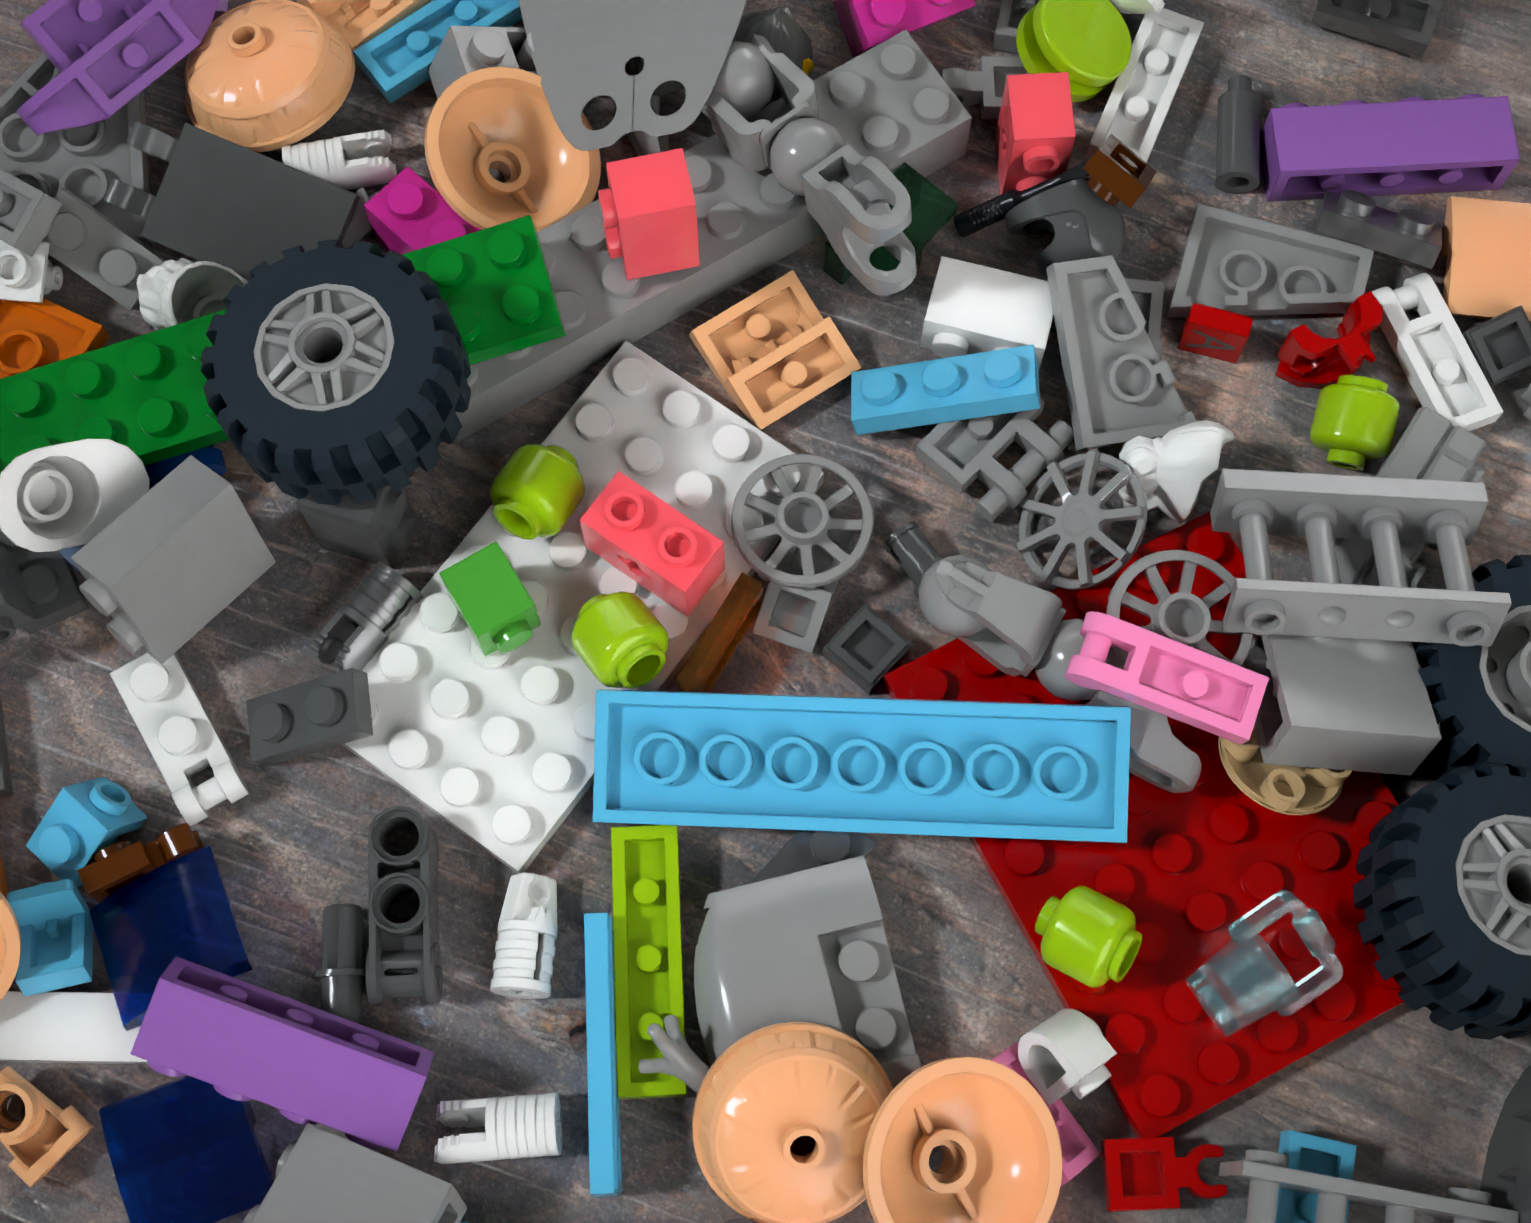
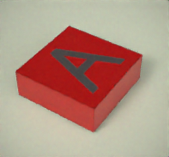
[1177,303,1253,364]

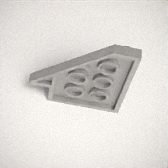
[0,53,153,255]

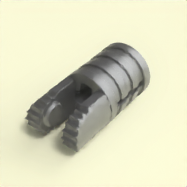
[308,561,423,672]

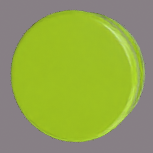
[1016,0,1132,102]

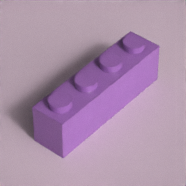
[1260,94,1520,202]
[130,956,435,1151]

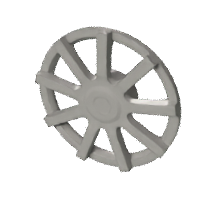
[1016,450,1148,590]
[731,454,874,591]
[1106,550,1254,667]

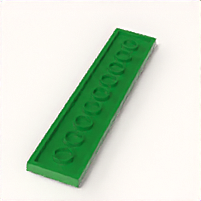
[0,215,566,474]

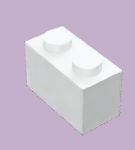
[920,256,1054,372]

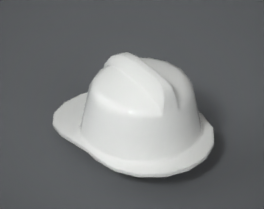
[0,439,150,552]

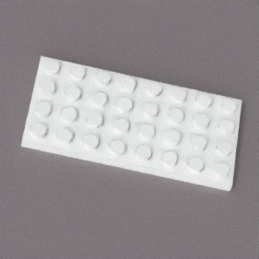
[342,341,825,874]

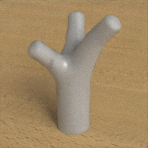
[638,1015,710,1093]

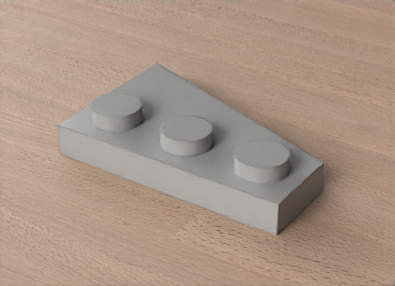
[1166,203,1374,318]
[1046,255,1197,451]

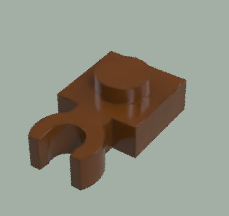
[77,823,207,906]

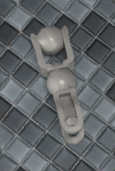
[683,33,917,296]
[918,554,1202,793]

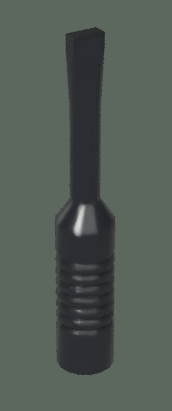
[953,162,1089,238]

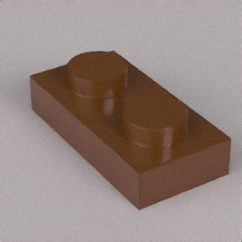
[1082,134,1157,208]

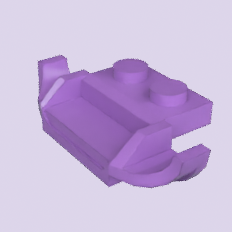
[16,0,218,136]

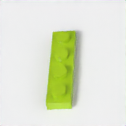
[611,825,687,1100]

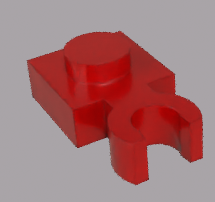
[1100,1137,1228,1212]

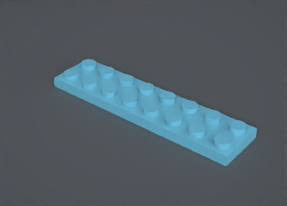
[593,689,1131,843]

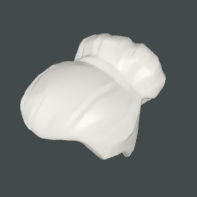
[136,257,248,329]
[1119,420,1235,524]

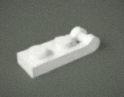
[1371,273,1504,431]
[109,652,250,826]

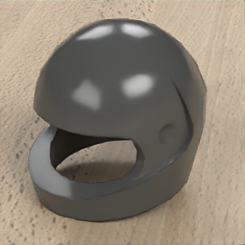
[1005,178,1125,278]

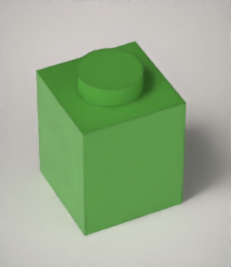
[439,541,541,656]

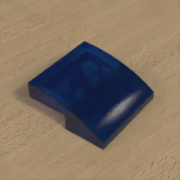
[89,845,253,1031]
[99,1075,274,1223]

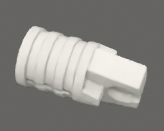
[490,872,558,999]

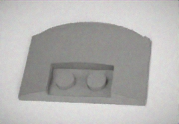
[694,855,921,1155]

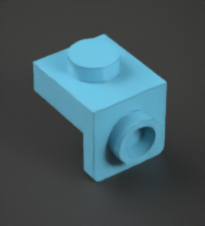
[26,777,147,887]
[6,879,94,996]

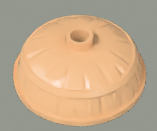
[184,0,355,153]
[424,67,601,232]
[692,1022,893,1223]
[863,1057,1062,1223]

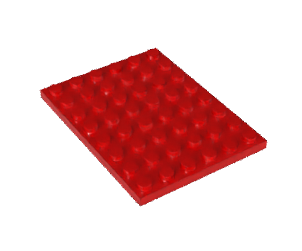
[883,511,1404,1138]

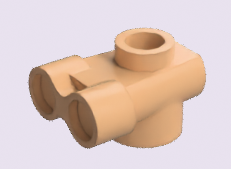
[0,1066,93,1188]

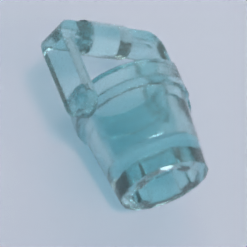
[1185,890,1343,1037]

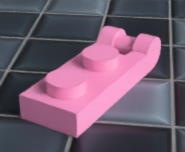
[1065,611,1269,745]

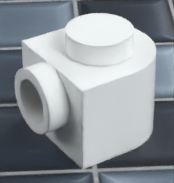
[1018,1008,1117,1106]

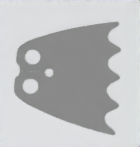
[519,0,747,151]

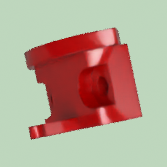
[1275,291,1382,389]

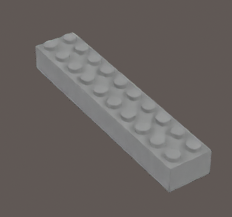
[456,30,972,442]

